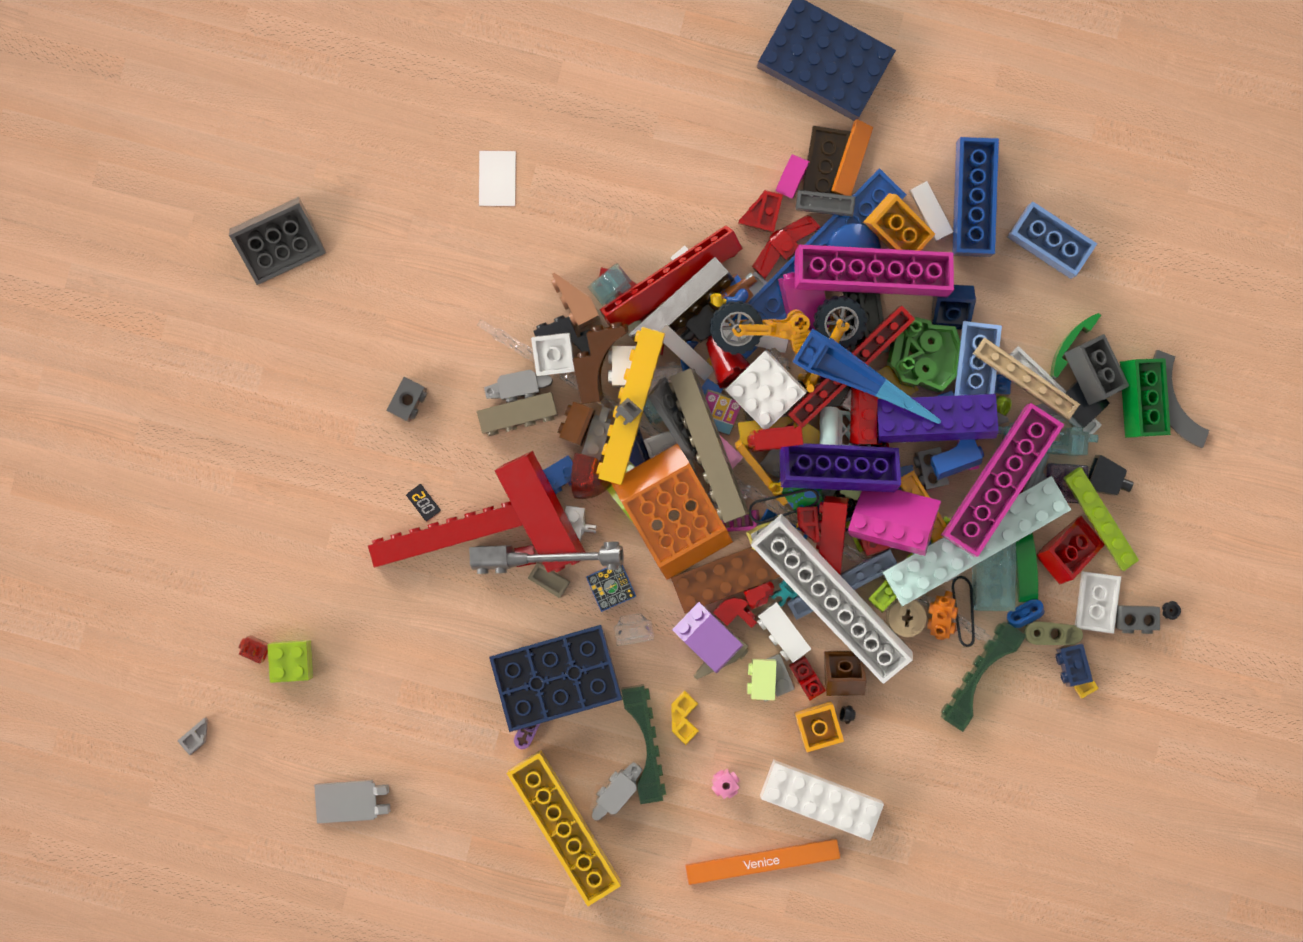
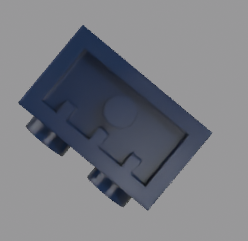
[1055,644,1093,687]

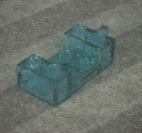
[998,423,1099,456]

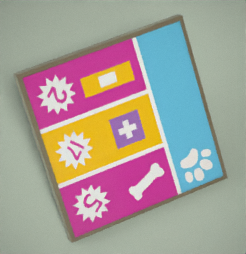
[705,389,742,436]

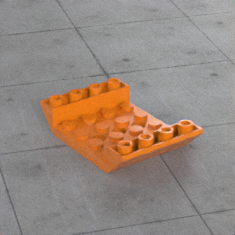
[611,443,733,580]

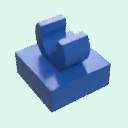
[994,374,1011,395]

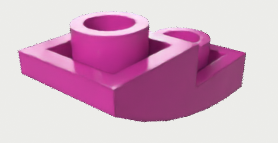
[775,154,810,199]

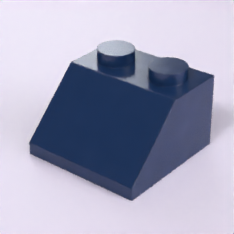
[931,285,976,330]

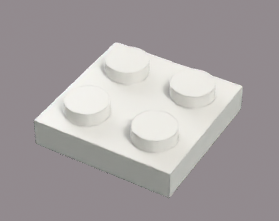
[531,333,575,376]

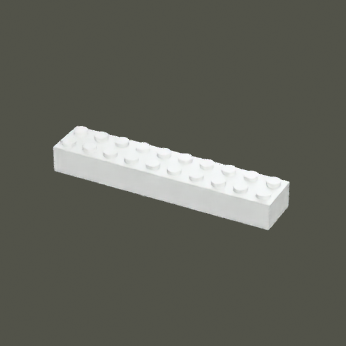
[751,514,913,684]

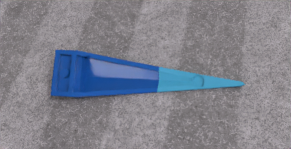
[792,329,941,424]

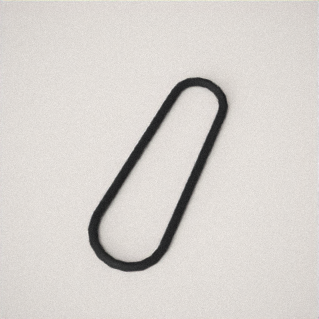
[748,489,819,524]
[951,576,975,647]

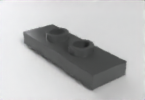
[796,190,855,217]

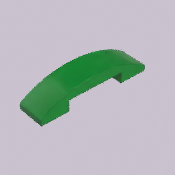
[1050,313,1101,379]
[1013,532,1038,602]

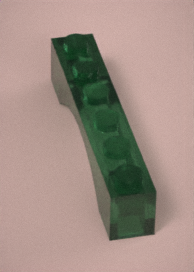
[941,621,1027,732]
[621,684,666,805]

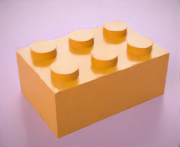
[864,193,935,251]

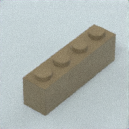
[477,392,558,436]

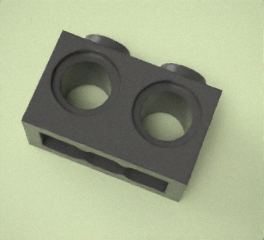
[913,447,949,490]
[1116,605,1160,634]

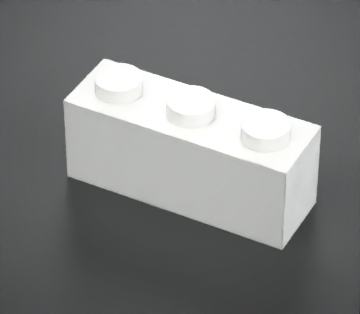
[757,602,811,663]

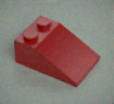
[1036,516,1105,585]

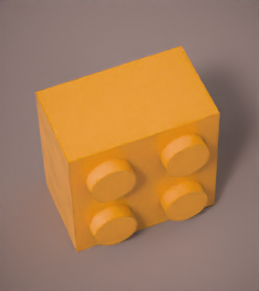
[794,702,844,752]

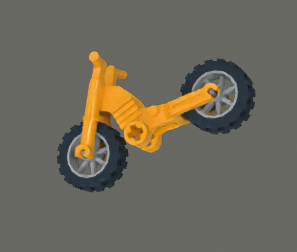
[710,295,867,392]

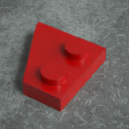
[738,190,783,233]

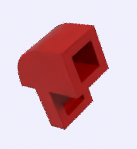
[713,597,757,628]

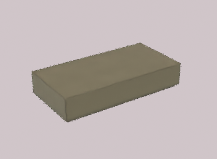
[528,562,570,598]

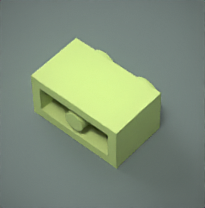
[747,659,776,700]

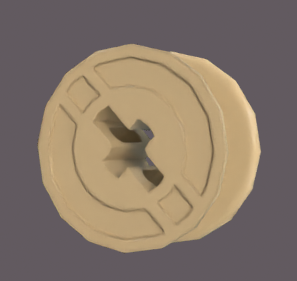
[886,599,927,637]

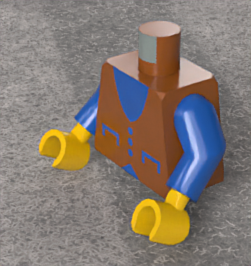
[710,272,758,316]

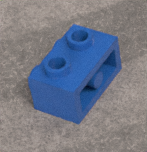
[543,455,581,494]

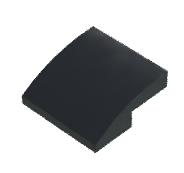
[1065,381,1110,428]

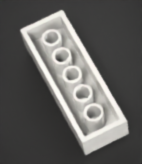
[760,759,884,841]

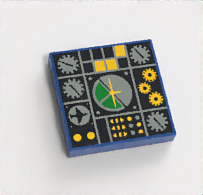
[586,565,636,612]

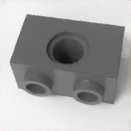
[386,377,428,422]

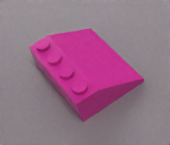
[848,490,941,556]

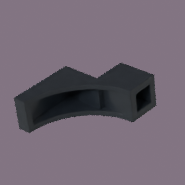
[533,315,591,354]

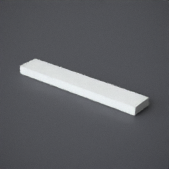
[1009,346,1102,439]

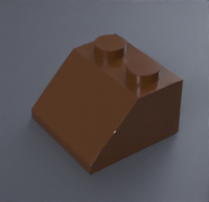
[557,402,595,446]
[824,651,867,696]

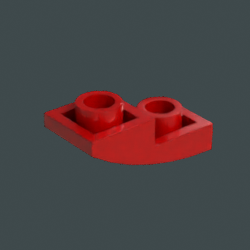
[788,655,826,701]

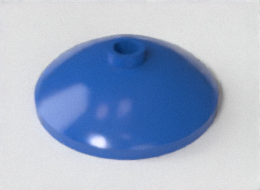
[827,223,881,249]

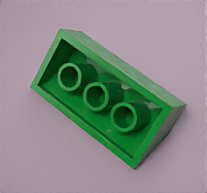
[1120,358,1171,438]

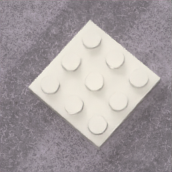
[725,349,807,429]

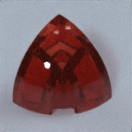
[571,453,612,499]

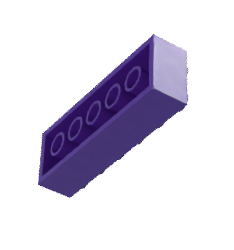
[877,394,999,443]
[780,443,901,492]

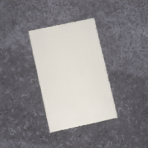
[479,151,516,206]

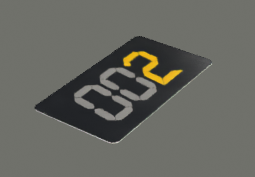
[406,484,441,521]

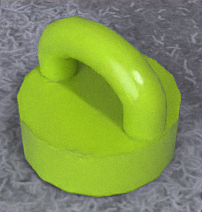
[996,396,1012,416]

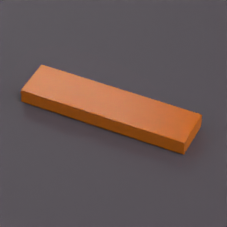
[831,119,873,196]

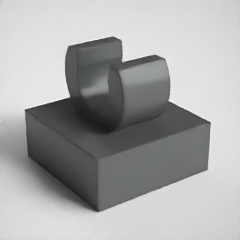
[615,398,642,425]

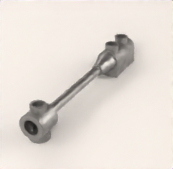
[469,542,624,574]

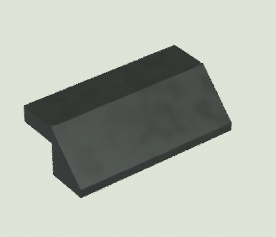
[842,292,889,353]

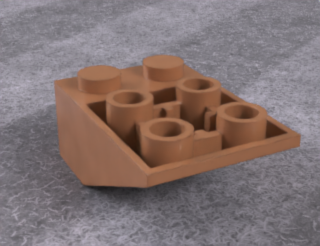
[551,273,600,329]

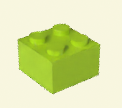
[268,640,313,683]

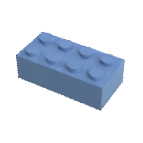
[1007,201,1097,279]

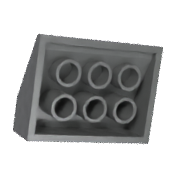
[229,197,326,285]

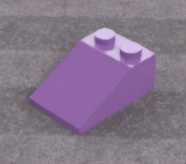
[672,602,744,673]

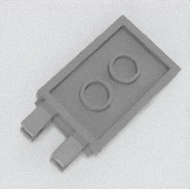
[314,780,391,823]

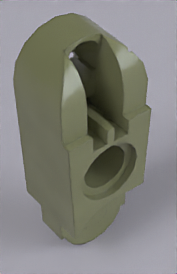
[1024,621,1083,645]

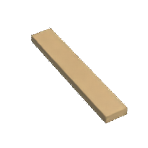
[973,338,1080,421]

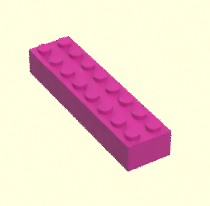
[795,245,954,297]
[941,403,1064,557]

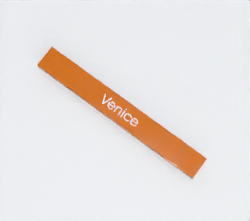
[685,839,840,885]

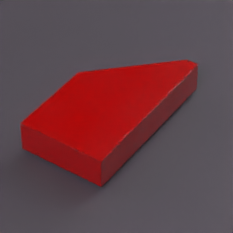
[797,507,820,543]

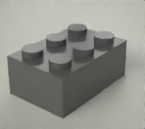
[1064,334,1129,405]

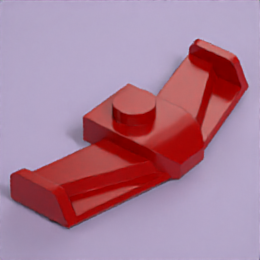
[752,215,821,280]

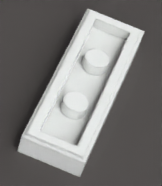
[909,181,953,242]

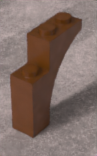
[572,322,629,404]

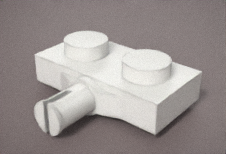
[565,506,597,542]

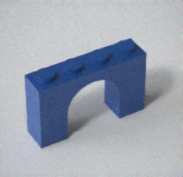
[930,390,984,480]

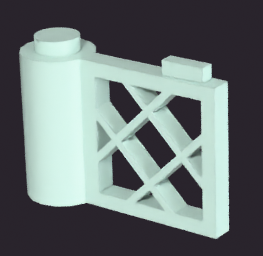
[819,407,871,447]

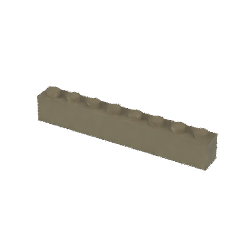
[669,368,749,523]

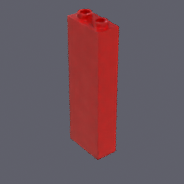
[494,451,586,573]

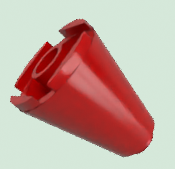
[706,335,751,389]

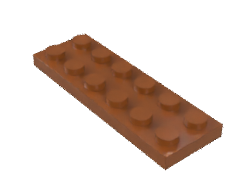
[671,547,781,614]

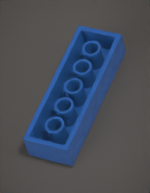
[952,137,999,257]

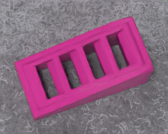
[722,510,760,532]

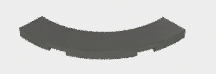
[1153,350,1210,448]

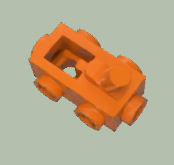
[927,591,958,640]

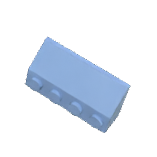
[954,321,1002,396]

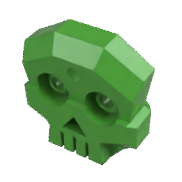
[886,317,961,393]

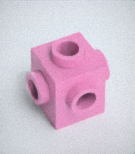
[712,769,740,799]

